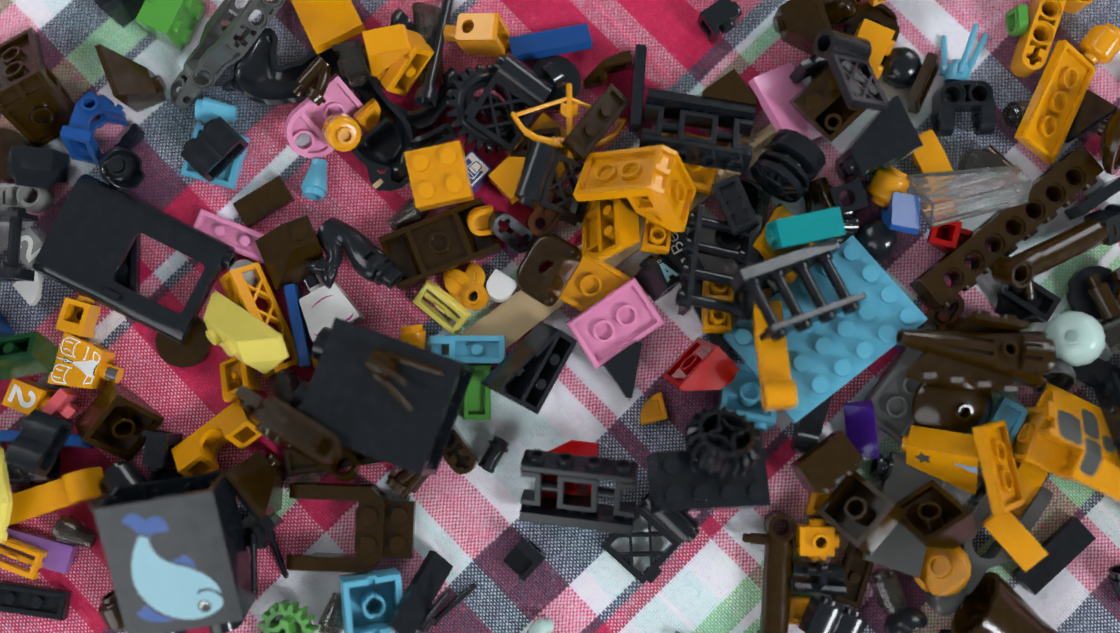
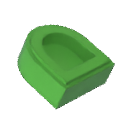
[1005,5,1029,37]

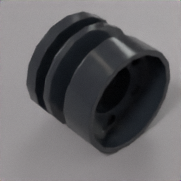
[750,129,826,203]

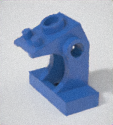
[60,90,128,165]

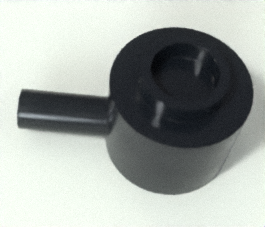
[88,460,148,513]

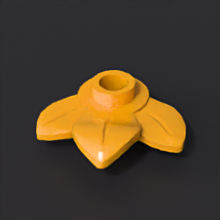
[440,262,489,312]

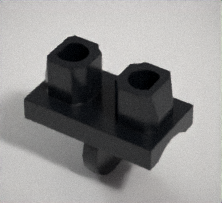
[792,560,846,595]

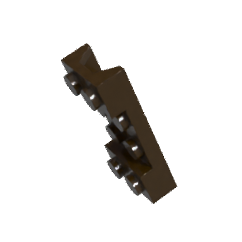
[378,197,502,291]

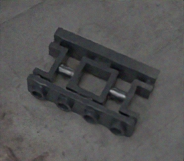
[639,88,756,173]
[520,449,638,535]

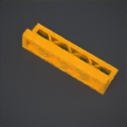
[219,262,299,379]

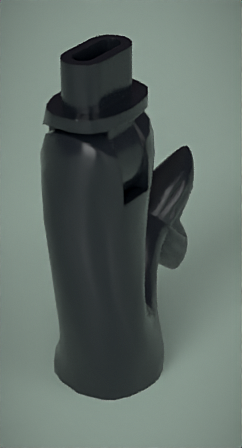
[306,217,404,289]

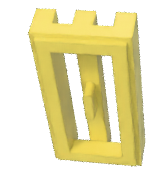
[412,279,472,336]

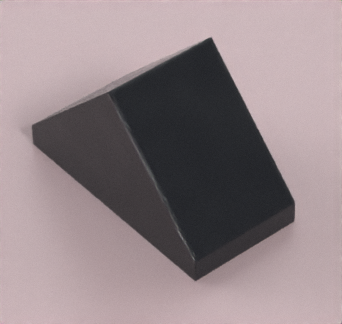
[603,342,642,398]

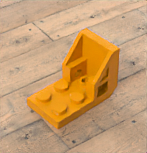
[573,145,697,233]

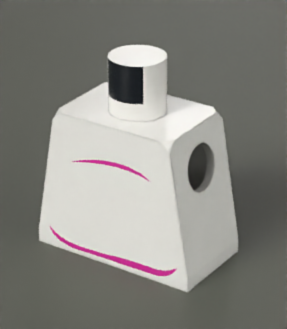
[299,274,365,342]

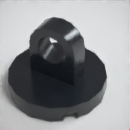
[531,55,581,110]

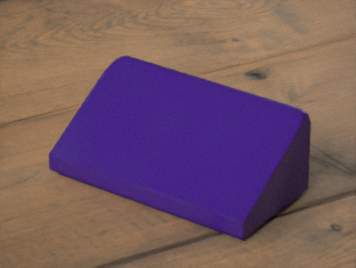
[843,400,880,459]

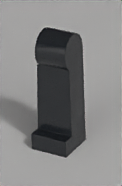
[791,395,832,454]

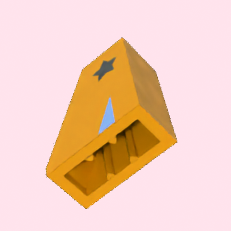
[901,425,981,494]

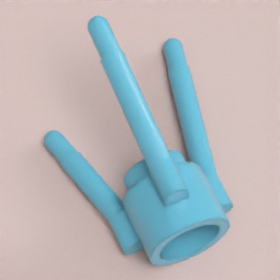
[939,23,989,84]

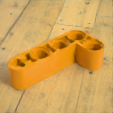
[1010,0,1094,78]
[752,300,798,412]
[8,466,107,526]

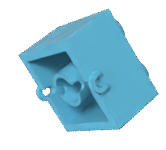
[339,567,403,633]

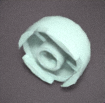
[1044,311,1105,366]

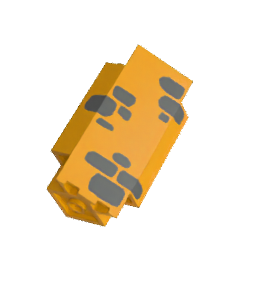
[1011,382,1120,502]

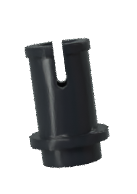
[478,436,509,473]

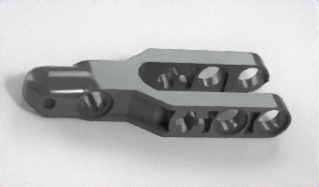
[170,0,285,109]
[927,469,1053,616]

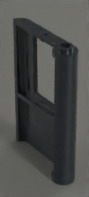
[33,174,236,345]

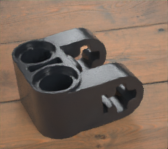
[932,81,996,136]

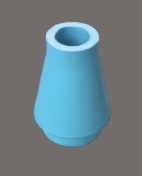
[195,96,238,124]
[300,158,328,201]

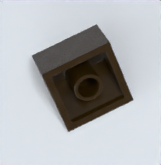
[75,380,164,461]

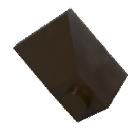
[773,0,832,56]
[95,44,167,112]
[255,215,324,292]
[224,449,285,519]
[896,479,976,550]

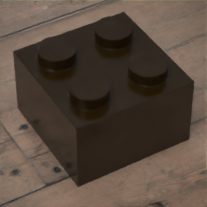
[816,471,907,556]

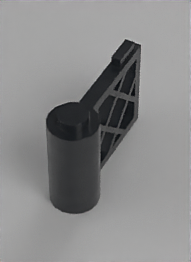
[813,29,890,112]
[463,52,554,153]
[514,141,589,226]
[601,492,700,584]

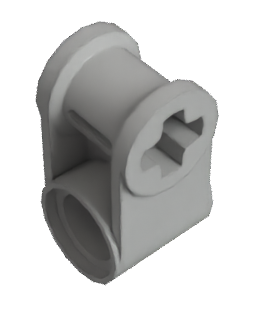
[0,183,55,213]

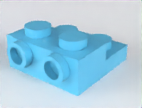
[717,363,777,433]

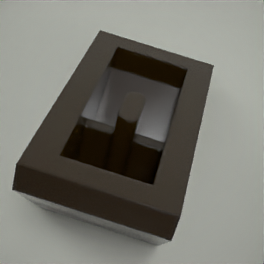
[701,69,757,105]

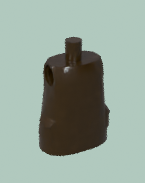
[951,572,1058,633]

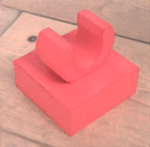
[42,388,84,419]

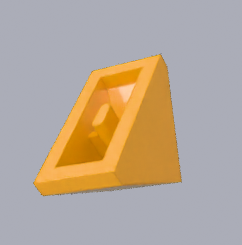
[362,24,412,77]
[219,357,263,402]

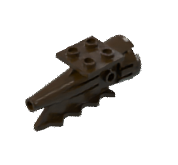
[896,310,1056,396]

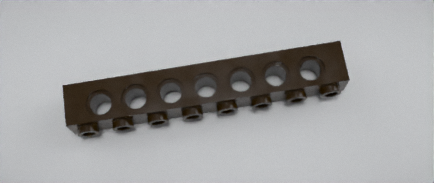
[909,145,1104,310]

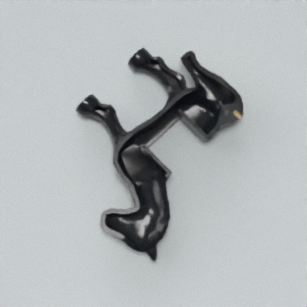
[222,7,460,191]

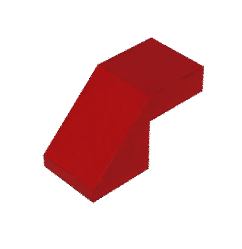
[927,215,973,260]

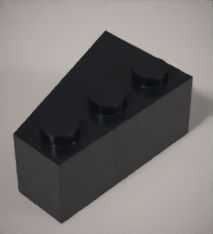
[481,321,578,414]

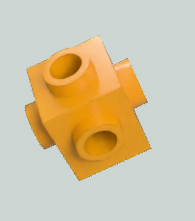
[795,518,839,561]

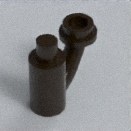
[292,56,333,106]
[1086,268,1120,320]
[385,469,429,499]

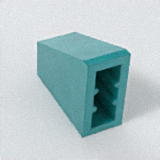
[765,206,846,251]

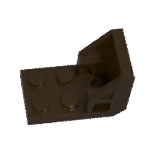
[0,27,75,147]

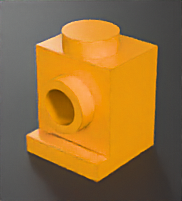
[55,295,101,338]

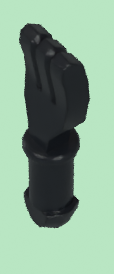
[113,123,145,149]

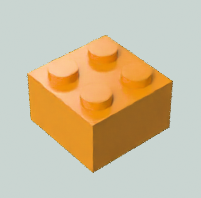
[404,140,475,211]

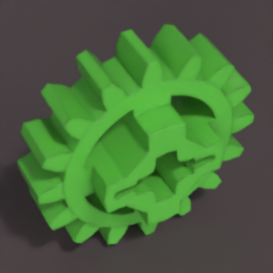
[257,599,319,633]

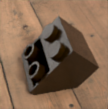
[789,64,866,142]
[791,430,864,494]

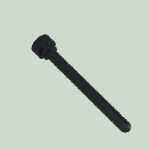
[414,0,454,108]

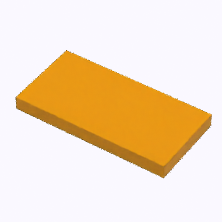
[1014,40,1097,164]

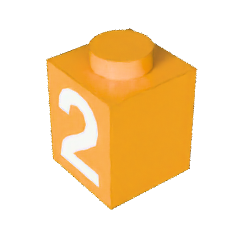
[2,378,57,415]

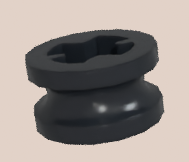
[870,453,893,481]

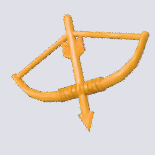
[510,83,627,170]

